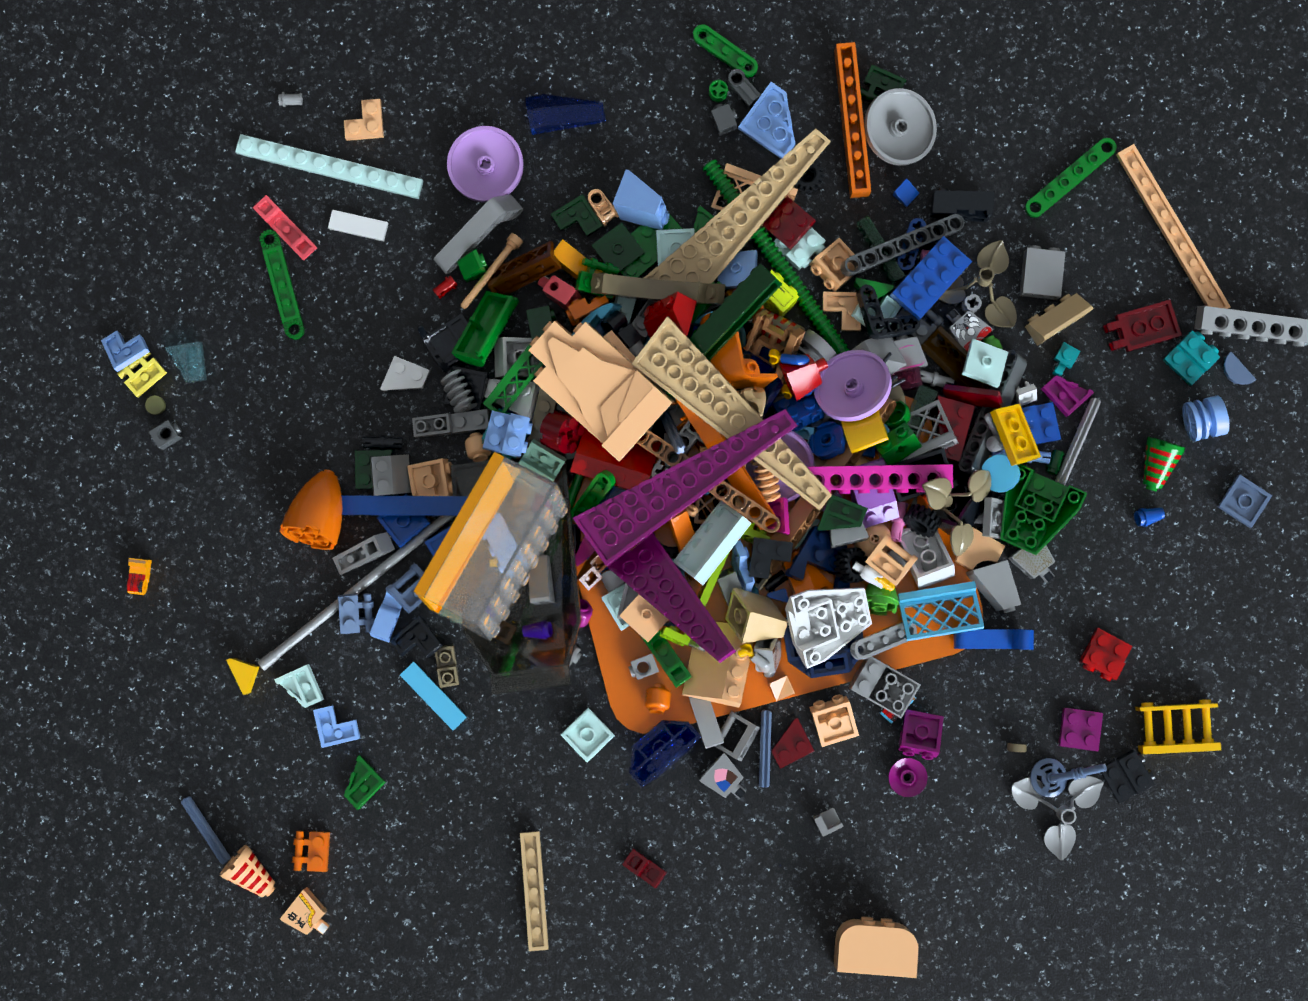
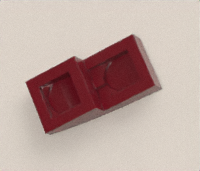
[622,849,667,888]

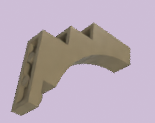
[591,273,725,304]

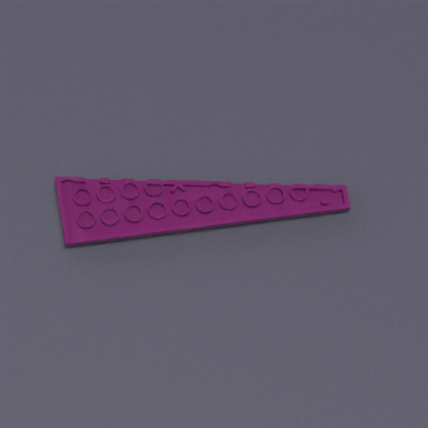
[573,409,798,566]

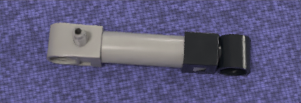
[601,310,680,411]

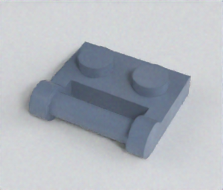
[385,563,424,614]

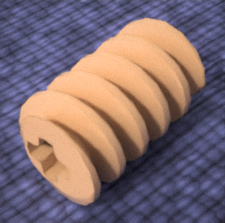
[752,462,781,503]

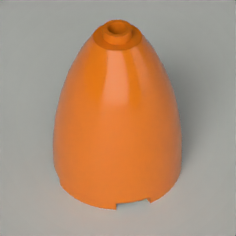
[280,469,343,550]

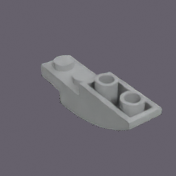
[412,409,490,437]

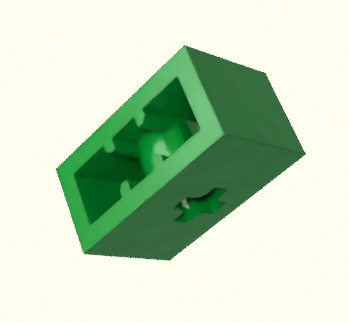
[874,421,922,465]

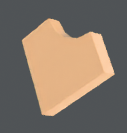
[954,527,1005,571]

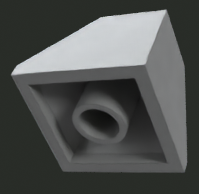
[852,337,907,375]

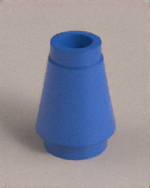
[1134,508,1165,527]

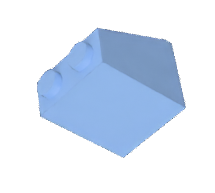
[613,170,669,230]

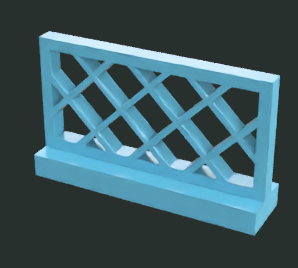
[898,581,984,641]

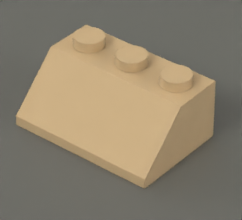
[1025,293,1093,346]

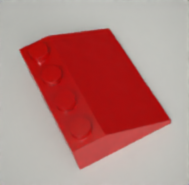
[570,428,661,490]

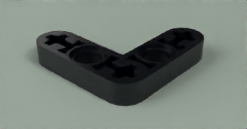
[856,285,920,340]

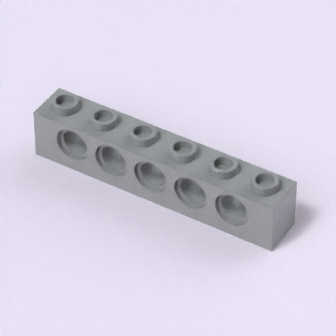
[1194,306,1308,347]

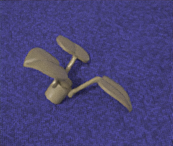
[939,240,1017,327]
[922,469,991,556]

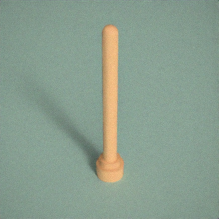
[461,233,523,309]

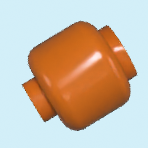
[645,684,671,714]

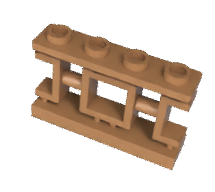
[742,309,806,400]

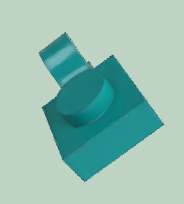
[1052,342,1081,376]

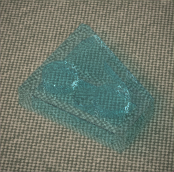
[165,342,207,383]

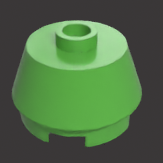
[865,583,899,616]

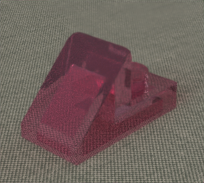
[891,366,923,392]

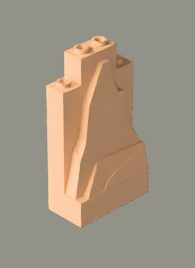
[528,321,675,461]

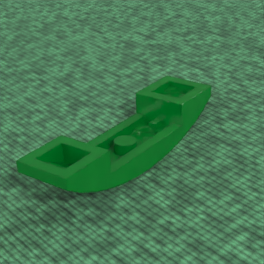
[641,630,692,688]

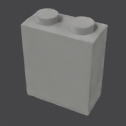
[1019,245,1065,300]

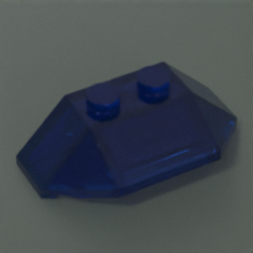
[629,720,701,788]

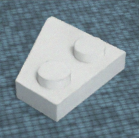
[380,356,430,391]

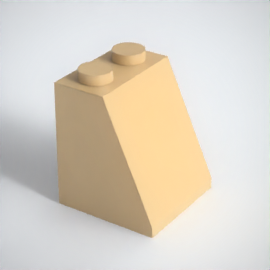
[725,588,788,643]

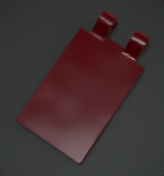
[1103,300,1182,352]

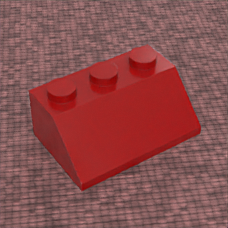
[643,291,697,339]

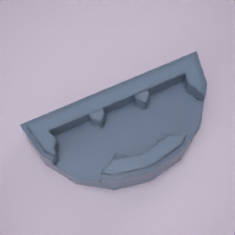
[1224,352,1257,385]

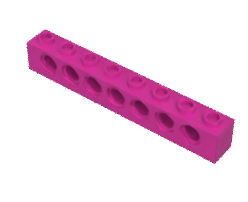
[808,464,953,494]

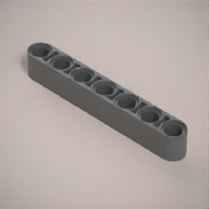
[840,214,964,277]
[958,350,1027,476]

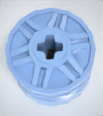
[1182,395,1229,442]

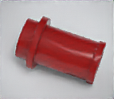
[432,276,458,299]

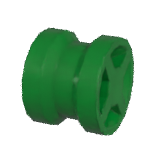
[709,80,728,102]

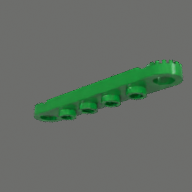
[1025,138,1117,218]
[260,230,305,340]

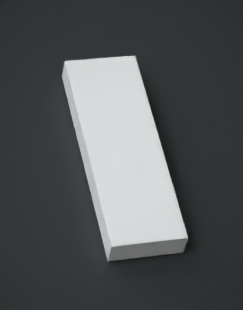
[328,210,388,241]

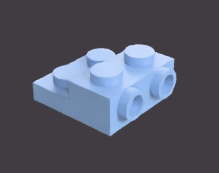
[483,410,533,458]

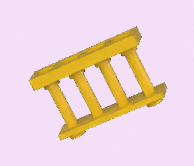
[1135,699,1221,754]

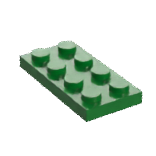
[620,214,682,278]

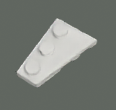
[484,379,540,421]

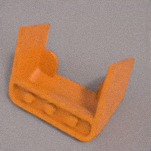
[700,305,778,389]

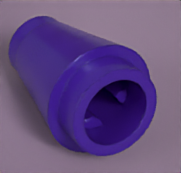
[522,620,553,639]

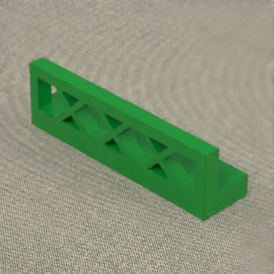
[483,345,544,413]

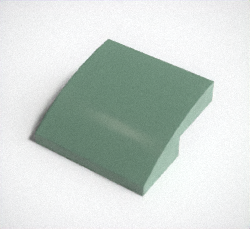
[513,439,567,494]

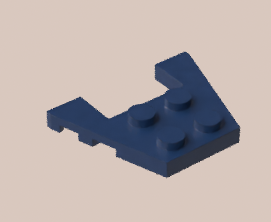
[785,526,850,589]

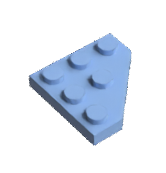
[738,82,795,159]

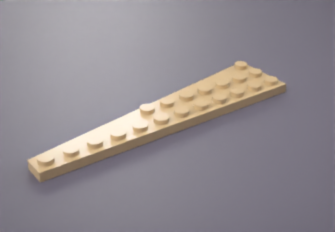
[644,129,831,284]
[632,316,832,511]

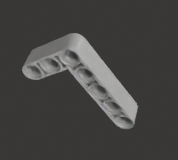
[434,194,523,274]

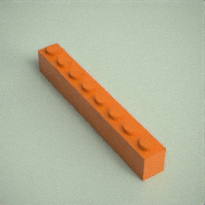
[834,42,871,198]

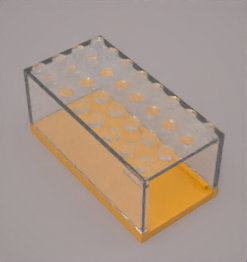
[413,452,568,641]

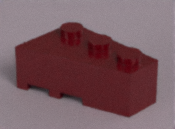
[934,396,975,463]

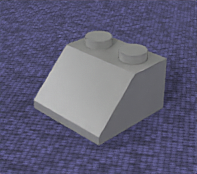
[370,454,412,496]

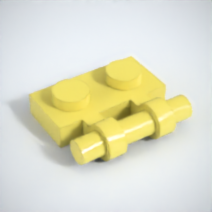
[117,352,167,398]

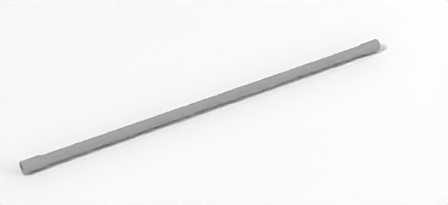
[258,453,524,670]

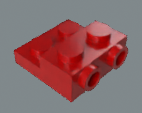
[1079,628,1132,682]

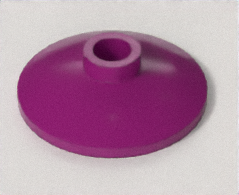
[889,758,928,797]

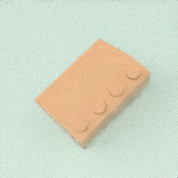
[682,622,753,708]

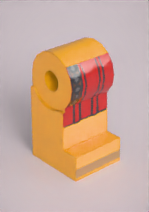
[127,558,152,595]

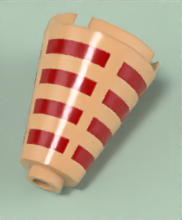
[220,845,275,897]

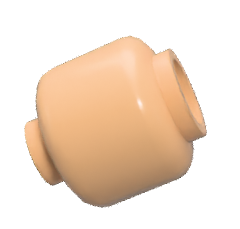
[465,432,491,462]

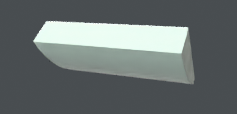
[673,501,751,585]

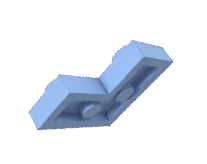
[101,331,150,372]
[731,540,755,592]
[313,706,361,748]

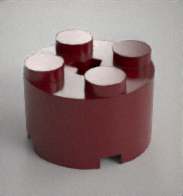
[540,410,585,454]

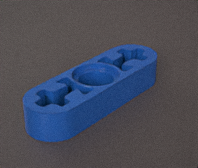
[896,218,926,272]

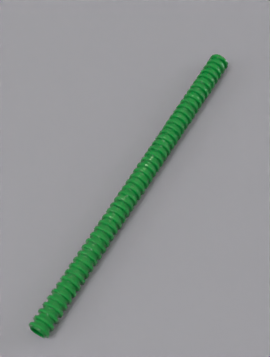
[703,160,851,355]

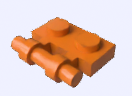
[292,831,330,872]

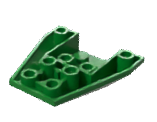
[1000,464,1087,555]

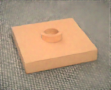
[619,595,669,642]

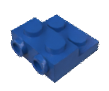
[772,395,824,432]
[1022,402,1061,445]

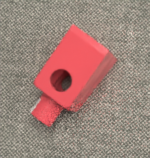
[538,275,583,310]

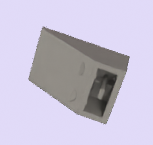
[848,656,921,718]

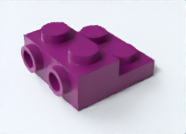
[898,709,944,760]

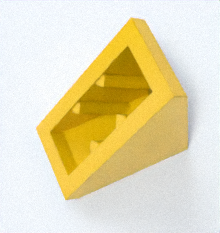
[226,658,259,695]

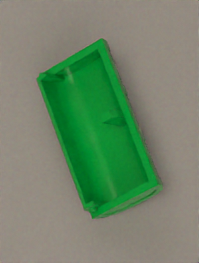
[451,291,519,367]

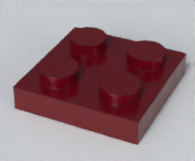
[762,196,816,250]

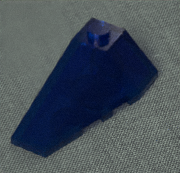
[525,94,606,135]

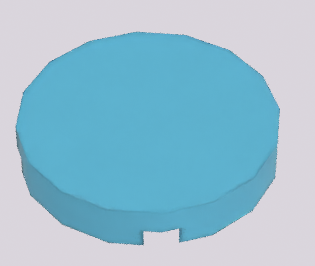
[982,454,1021,493]

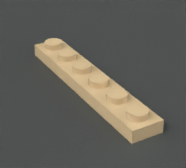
[520,831,549,951]

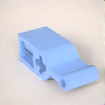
[370,592,402,643]

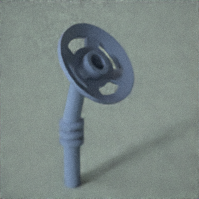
[1030,758,1107,797]

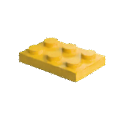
[990,404,1041,466]

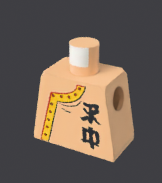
[280,887,330,935]

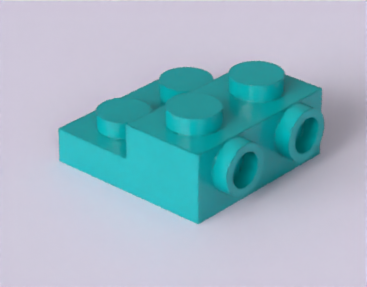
[1163,331,1220,386]

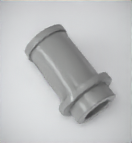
[278,92,303,107]

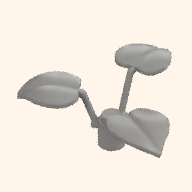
[1011,776,1104,861]

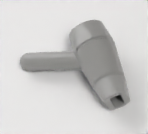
[984,413,1004,452]

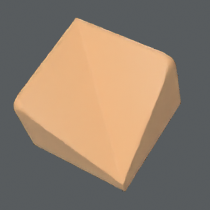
[769,675,795,701]

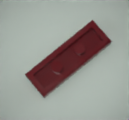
[943,384,1003,408]

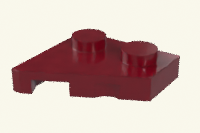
[771,718,814,769]

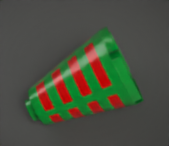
[1143,437,1185,492]

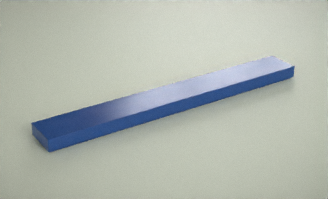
[342,496,468,516]

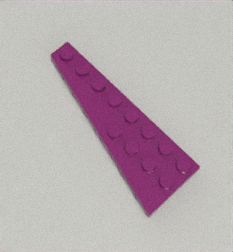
[607,533,736,663]

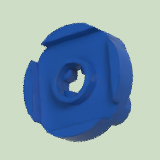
[809,421,847,460]

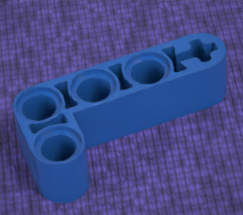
[954,629,1034,650]

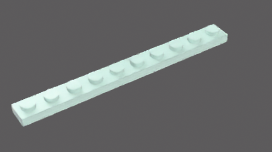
[235,134,423,199]

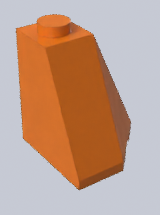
[782,550,833,595]

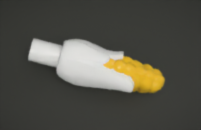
[852,562,895,591]

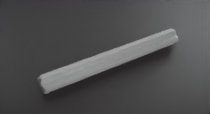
[1055,398,1101,485]

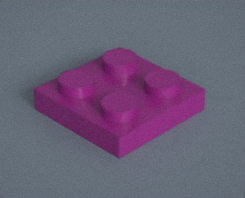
[1058,707,1103,752]

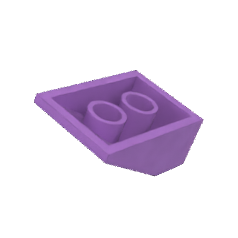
[850,458,899,528]

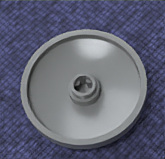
[864,88,937,165]

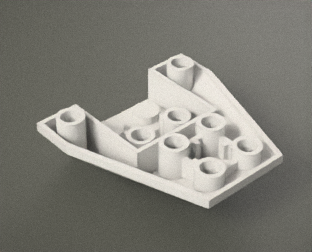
[785,588,872,668]

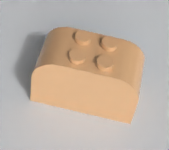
[834,917,918,978]

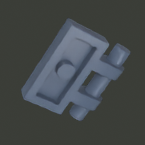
[338,593,375,634]

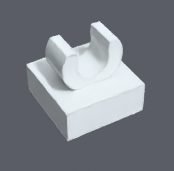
[1016,381,1037,406]

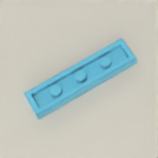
[400,662,467,730]

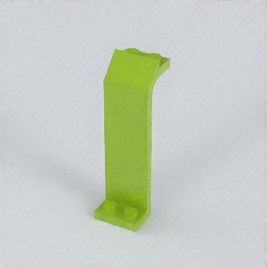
[658,523,770,647]

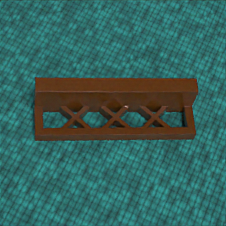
[488,241,561,295]

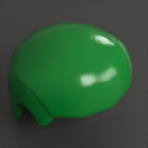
[885,401,911,429]

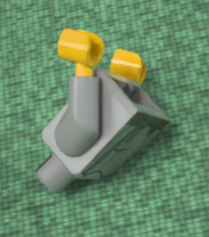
[738,638,781,678]

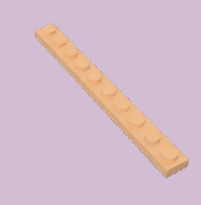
[1116,144,1231,309]

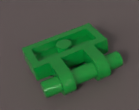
[575,258,620,299]

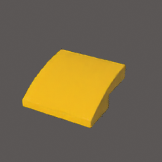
[841,410,889,454]

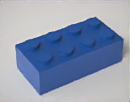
[890,236,972,320]

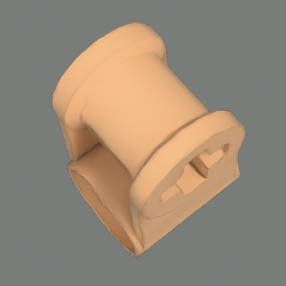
[588,189,619,227]

